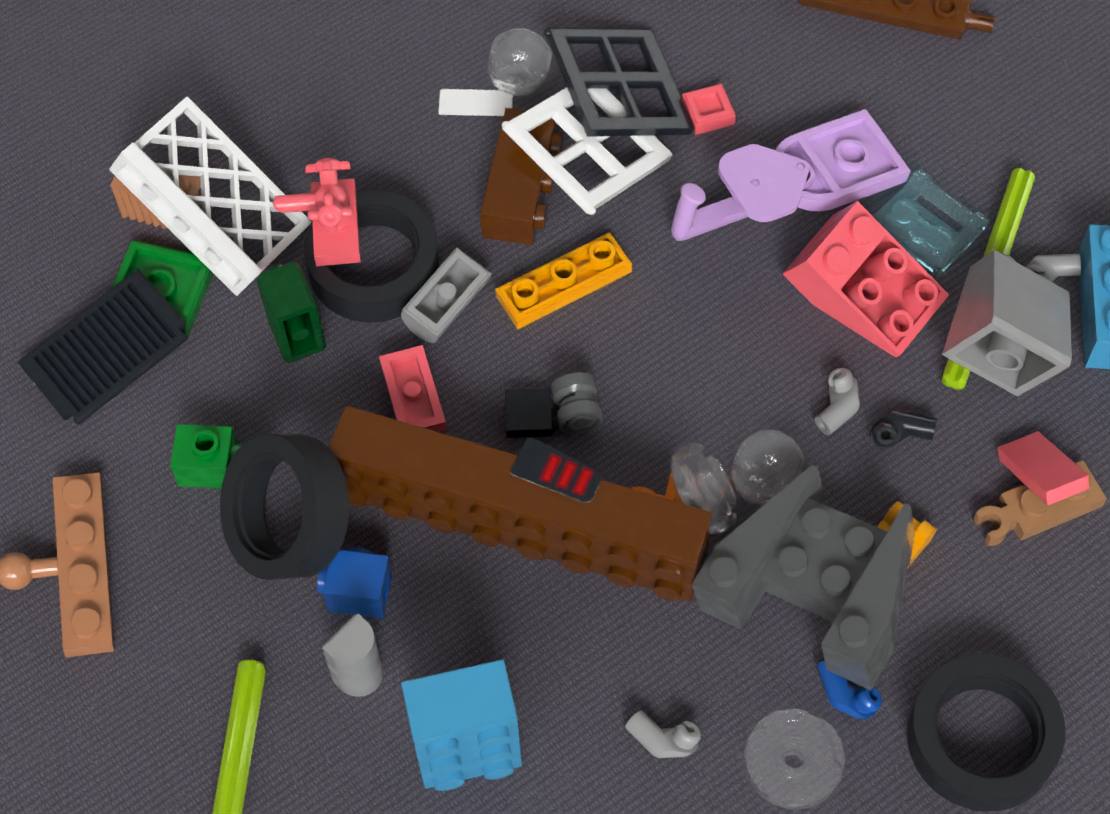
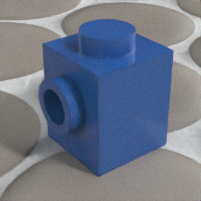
[317,547,393,618]

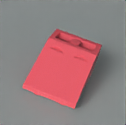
[782,201,949,358]

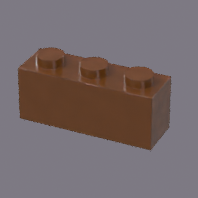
[480,108,563,245]

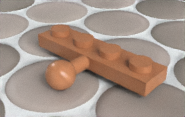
[0,472,114,658]

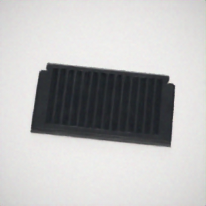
[17,268,188,425]

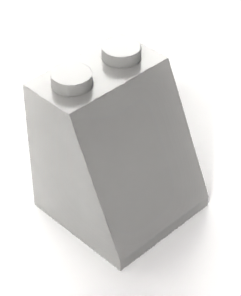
[942,250,1072,397]

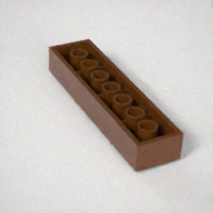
[328,405,713,601]

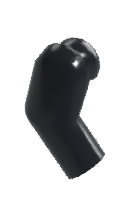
[870,410,937,449]

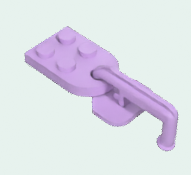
[671,109,911,241]

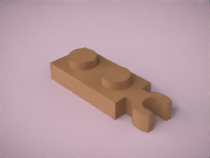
[973,460,1107,546]

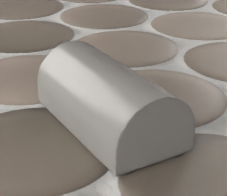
[401,248,492,343]
[322,614,383,697]

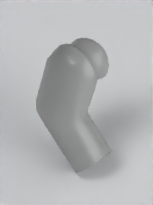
[1026,254,1081,282]
[814,368,860,436]
[625,710,701,758]

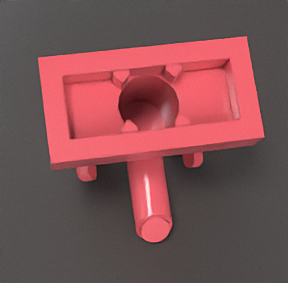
[273,157,361,266]

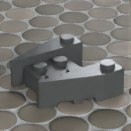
[692,465,915,690]

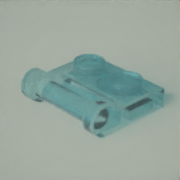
[873,169,990,277]

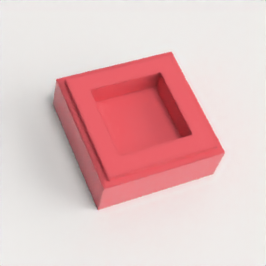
[682,83,736,135]

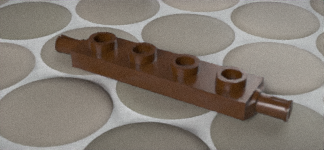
[798,0,996,40]

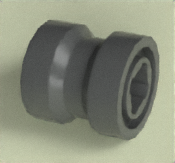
[550,372,604,435]

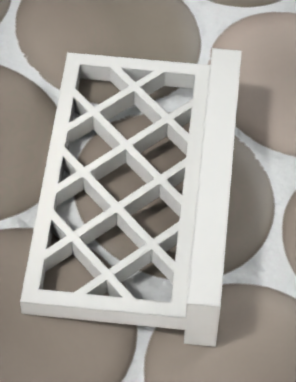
[109,96,312,296]

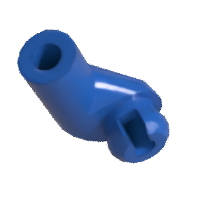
[817,661,882,719]

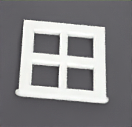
[502,88,673,215]

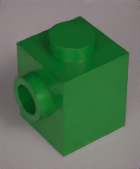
[170,424,243,488]

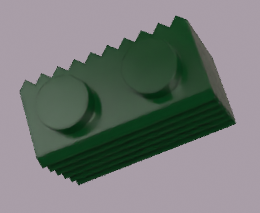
[256,262,327,363]

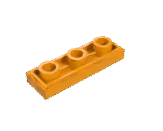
[495,232,632,330]

